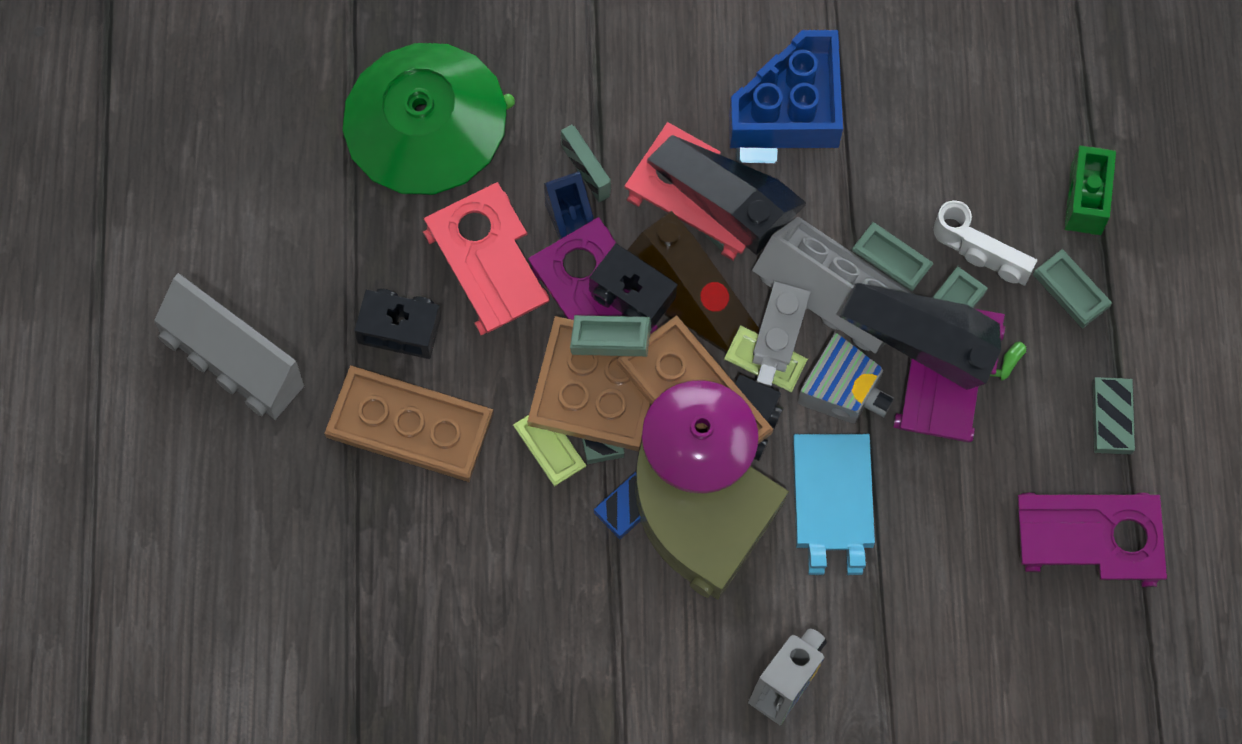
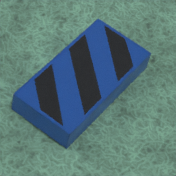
[594,472,640,540]

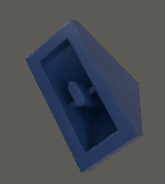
[544,171,594,240]

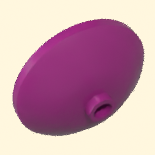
[642,380,758,493]

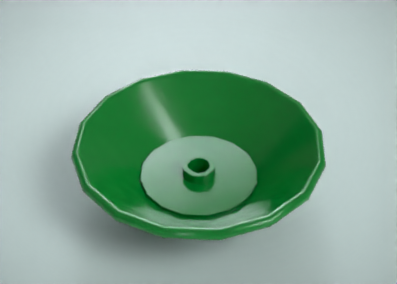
[342,43,507,195]

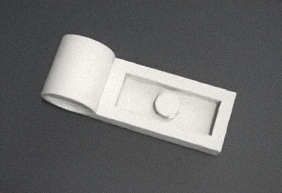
[933,201,1037,286]

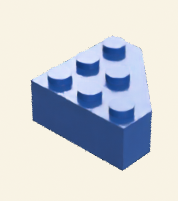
[729,30,843,148]

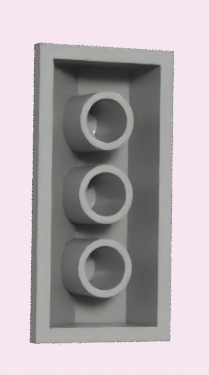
[752,217,914,354]
[154,273,304,420]

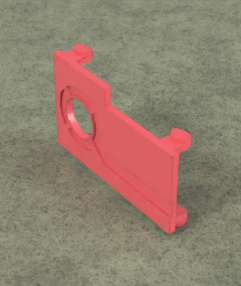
[624,122,746,261]
[423,182,550,335]

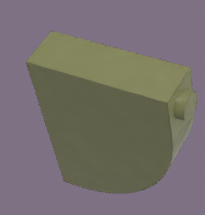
[635,444,789,600]

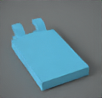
[792,434,875,575]

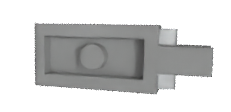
[752,281,811,388]

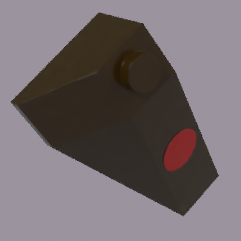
[627,211,760,354]

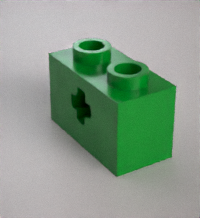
[1064,145,1116,235]

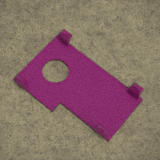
[528,217,658,334]
[894,309,1005,442]
[1017,492,1167,587]

